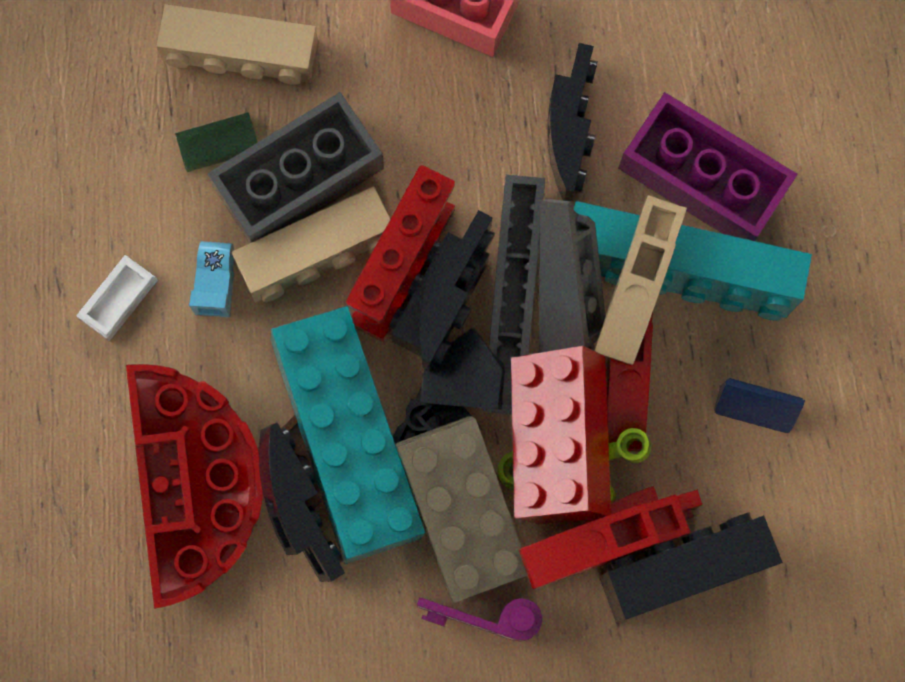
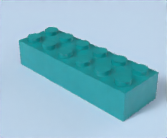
[573,201,812,321]
[270,306,425,565]

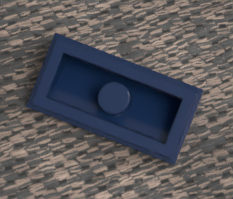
[714,378,805,433]

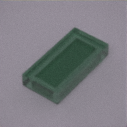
[175,112,258,172]

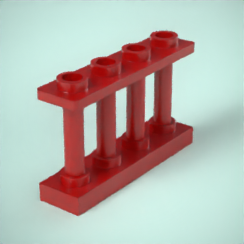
[346,165,455,343]

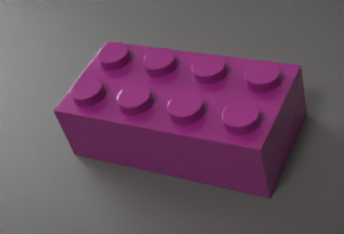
[618,92,798,241]

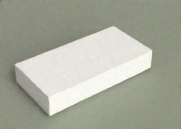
[76,255,158,341]

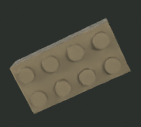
[395,416,527,603]

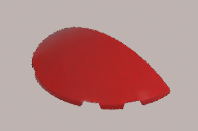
[126,364,263,609]

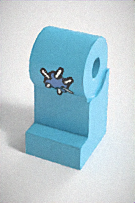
[189,241,234,317]

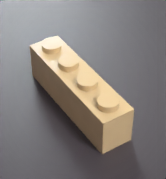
[156,4,318,85]
[231,186,390,303]

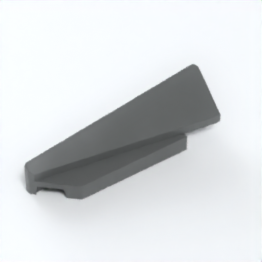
[539,199,606,353]

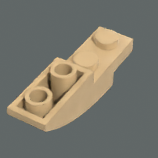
[594,195,687,365]

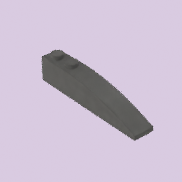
[483,174,545,414]

